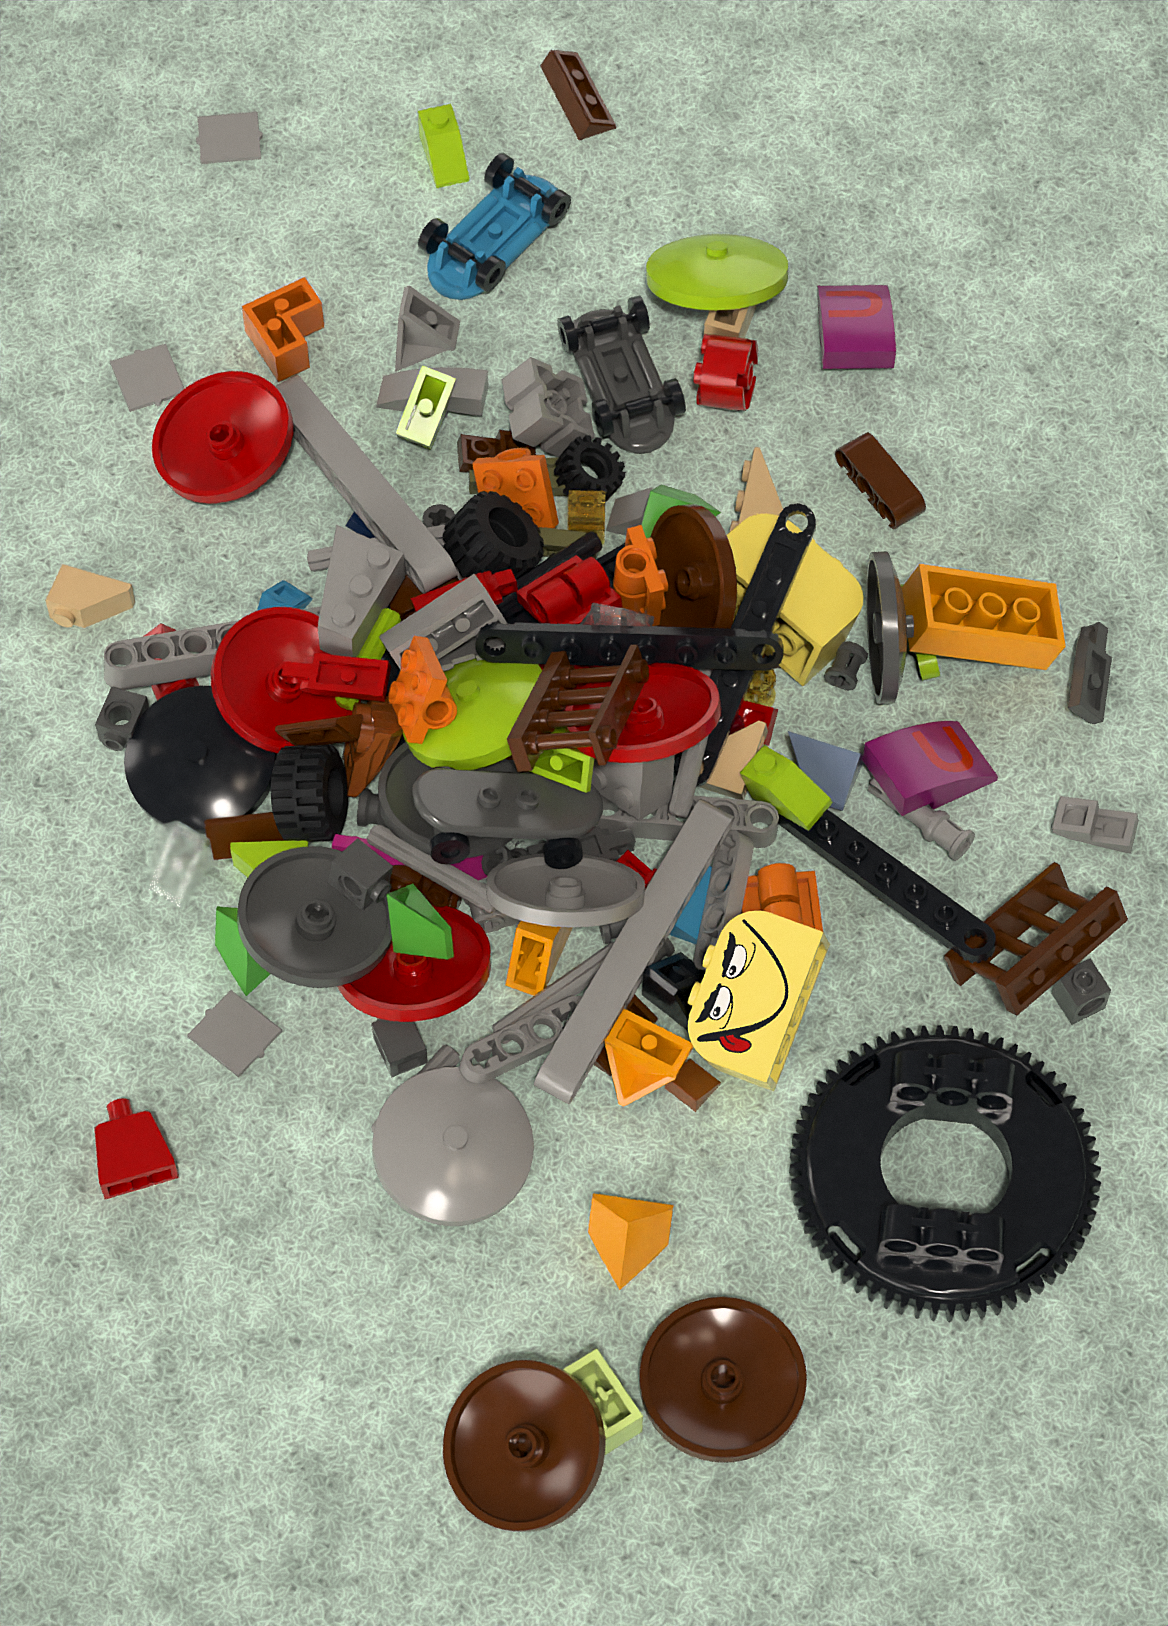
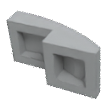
[1052,796,1139,854]

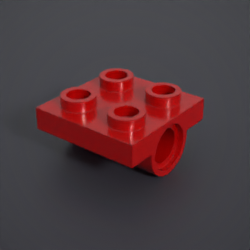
[516,555,623,625]

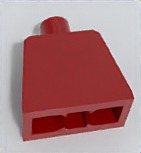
[94,1098,179,1199]

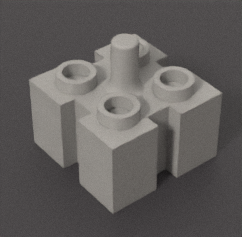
[501,357,595,457]

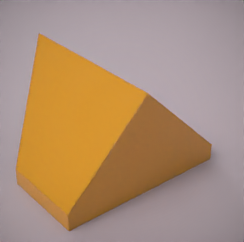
[605,1009,693,1106]
[588,1193,674,1290]

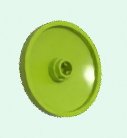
[646,234,788,310]
[403,659,542,770]

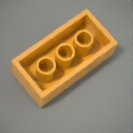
[901,564,1066,670]

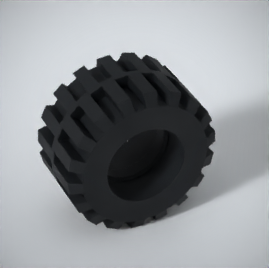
[442,491,544,579]
[271,744,348,842]

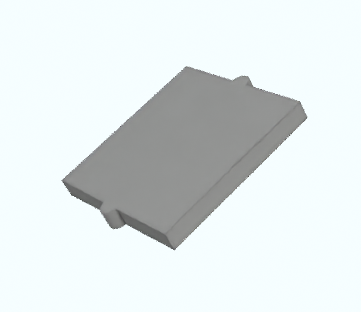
[196,112,263,164]
[110,343,184,412]
[187,990,282,1077]

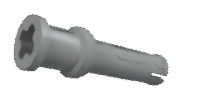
[867,778,975,861]

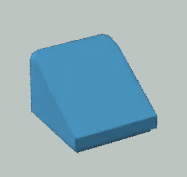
[257,580,312,611]

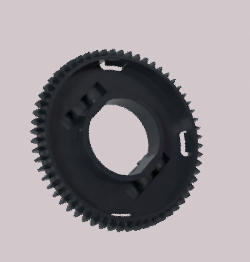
[789,1025,1101,1323]

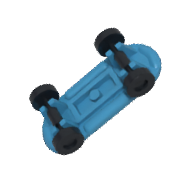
[418,153,571,300]

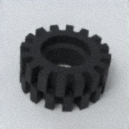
[554,435,626,507]

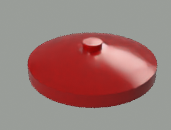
[152,371,293,504]
[211,607,361,753]
[565,663,721,763]
[337,904,492,1022]

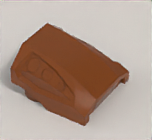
[342,696,403,797]

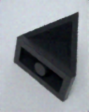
[642,952,705,1031]

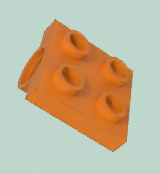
[472,448,559,528]
[612,525,668,626]
[388,635,457,744]
[741,863,823,932]

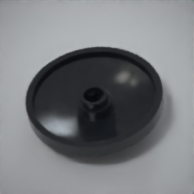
[124,686,277,834]

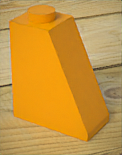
[505,920,573,996]

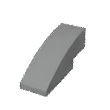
[376,367,489,418]

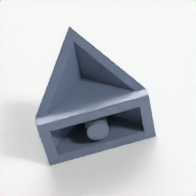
[788,731,863,811]

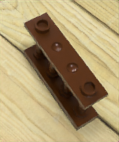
[507,645,649,772]
[944,862,1128,1016]

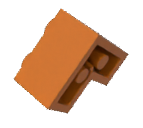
[242,277,324,382]

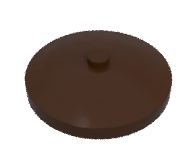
[650,504,737,629]
[639,1297,807,1463]
[443,1360,606,1532]

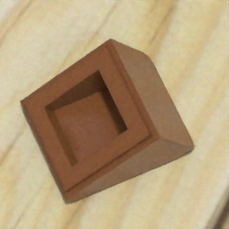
[665,1059,721,1112]

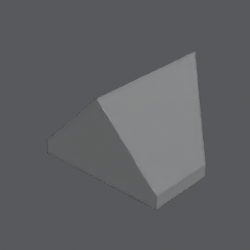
[395,286,460,372]

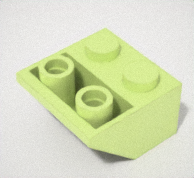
[563,1349,643,1455]

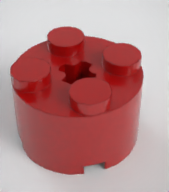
[694,334,758,411]

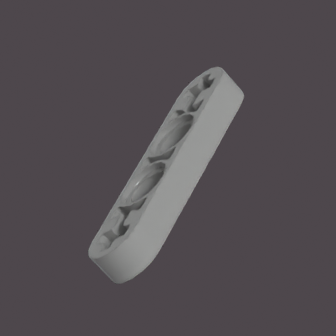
[694,830,754,972]
[459,996,582,1084]

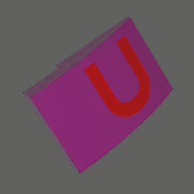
[817,285,896,369]
[862,721,998,816]

